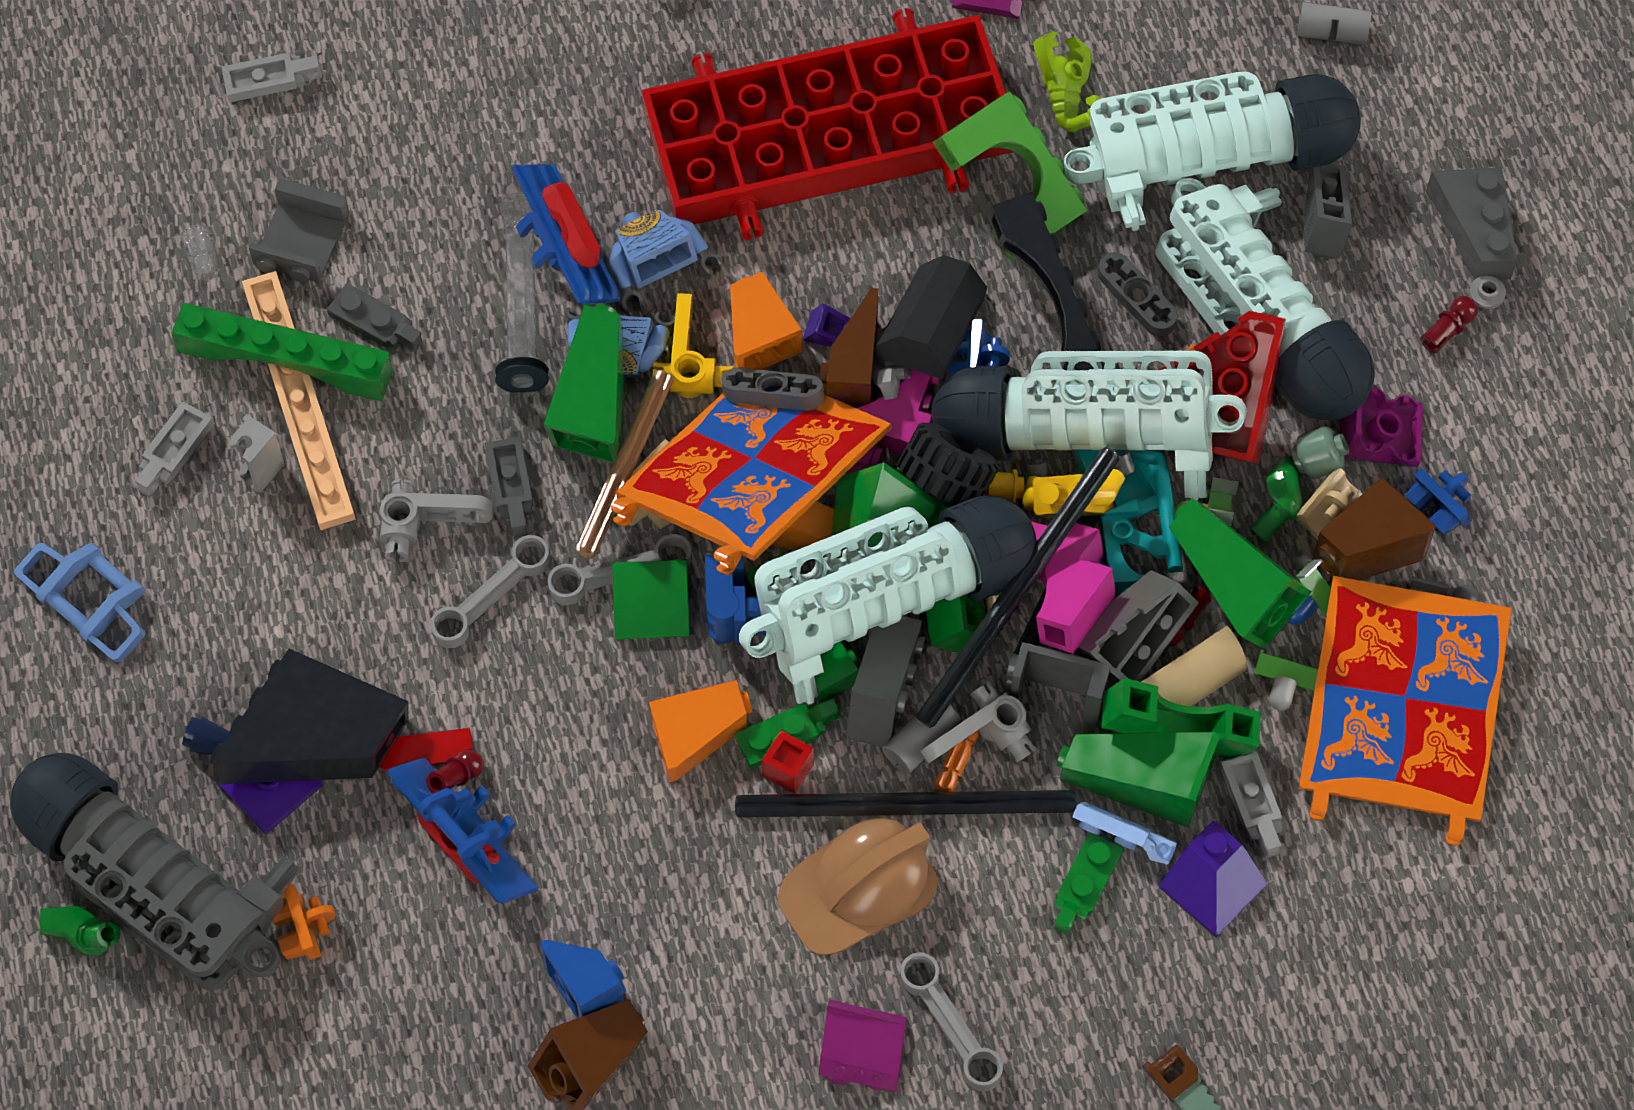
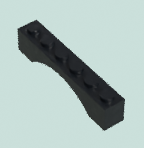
[988,192,1105,370]

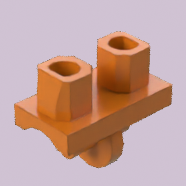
[272,884,336,960]

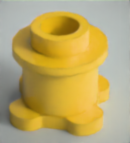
[985,469,1024,504]

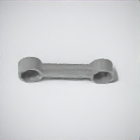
[547,534,692,605]
[430,535,550,648]
[900,952,1003,1092]

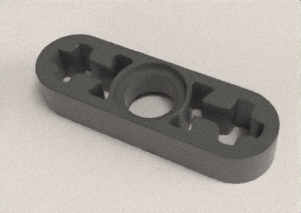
[1098,252,1177,336]
[721,368,825,411]

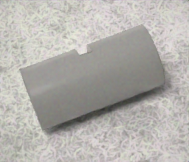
[1297,2,1371,46]
[882,705,962,775]

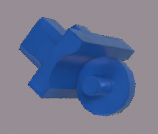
[949,319,1010,376]
[1405,468,1472,535]

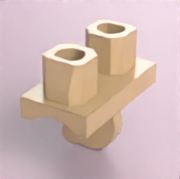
[1296,468,1362,540]

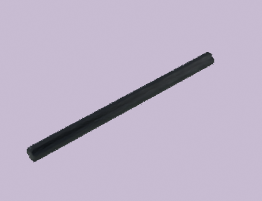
[916,447,1120,728]
[735,790,1076,817]

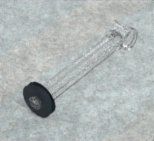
[495,192,549,393]

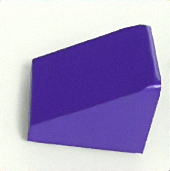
[802,303,850,347]

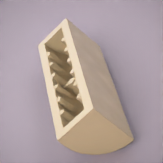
[1112,625,1247,734]

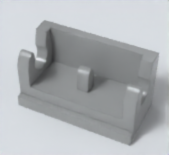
[230,414,285,494]

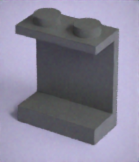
[249,178,350,283]
[1005,642,1111,727]

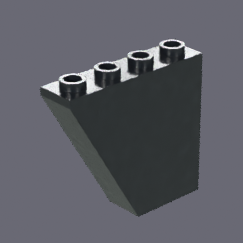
[210,648,409,784]

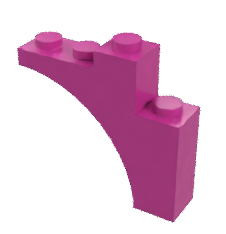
[846,370,941,474]
[1032,522,1116,654]

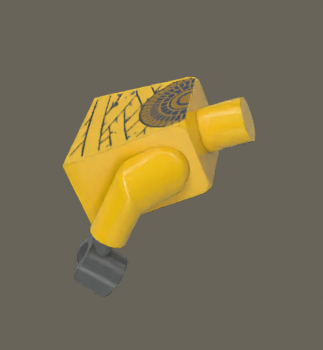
[1023,450,1135,519]

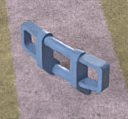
[14,543,145,662]

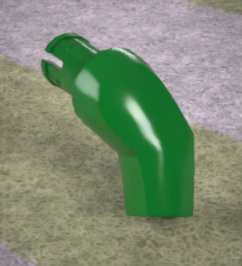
[1250,458,1303,543]
[40,906,120,956]

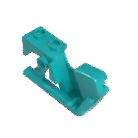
[1073,449,1183,599]

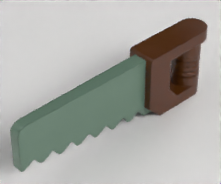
[1142,1045,1221,1110]

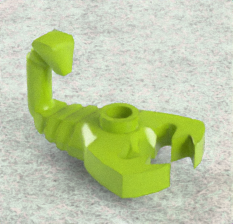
[1033,31,1104,133]

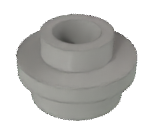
[1469,275,1506,309]

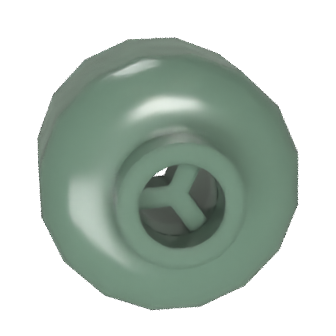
[1292,426,1349,479]

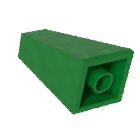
[543,304,623,463]
[832,463,938,559]
[1169,498,1312,649]
[1056,732,1221,828]

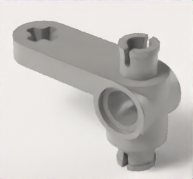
[380,479,493,562]
[920,681,1037,764]

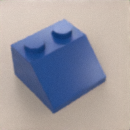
[539,940,626,1018]

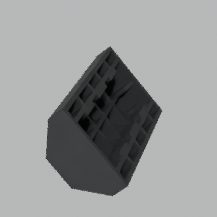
[874,255,987,379]

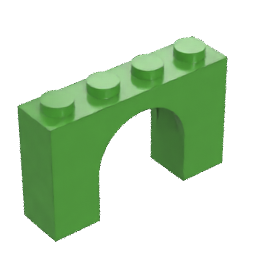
[933,91,1087,260]

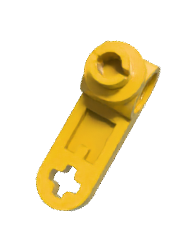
[652,293,733,398]

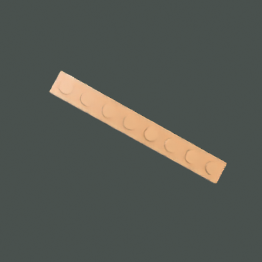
[242,271,356,530]

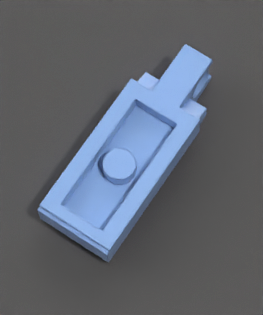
[1072,801,1178,864]

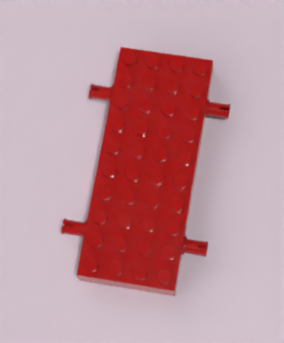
[642,8,1014,240]

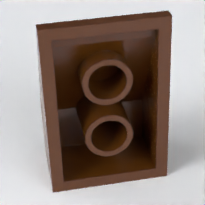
[820,288,879,408]

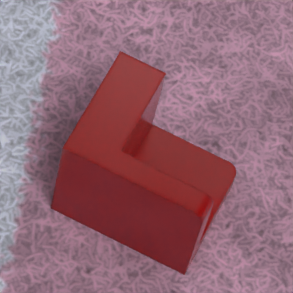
[762,730,814,794]

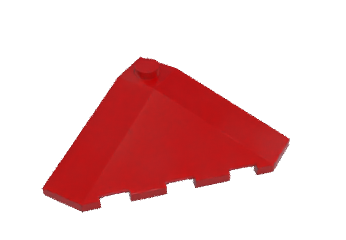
[1159,311,1286,465]

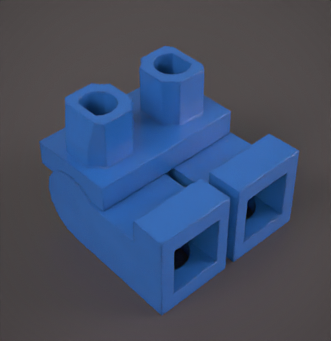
[705,555,766,645]

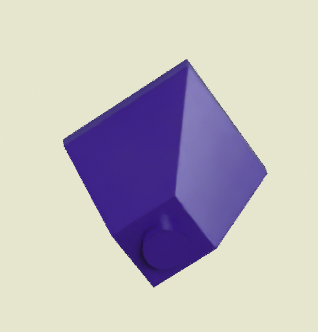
[1159,820,1267,937]

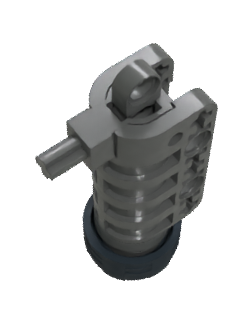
[10,753,301,991]

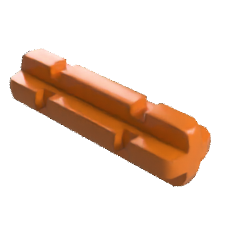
[935,730,979,792]

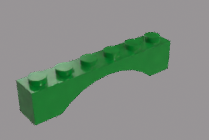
[171,302,393,401]

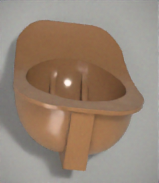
[778,818,937,955]

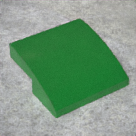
[612,559,690,639]

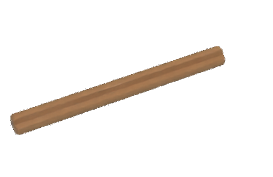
[576,370,673,559]

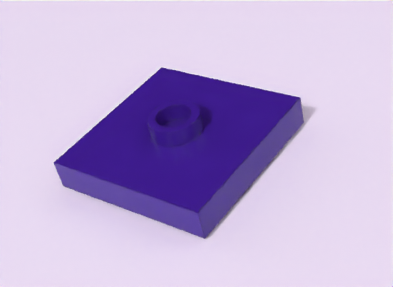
[215,780,323,835]

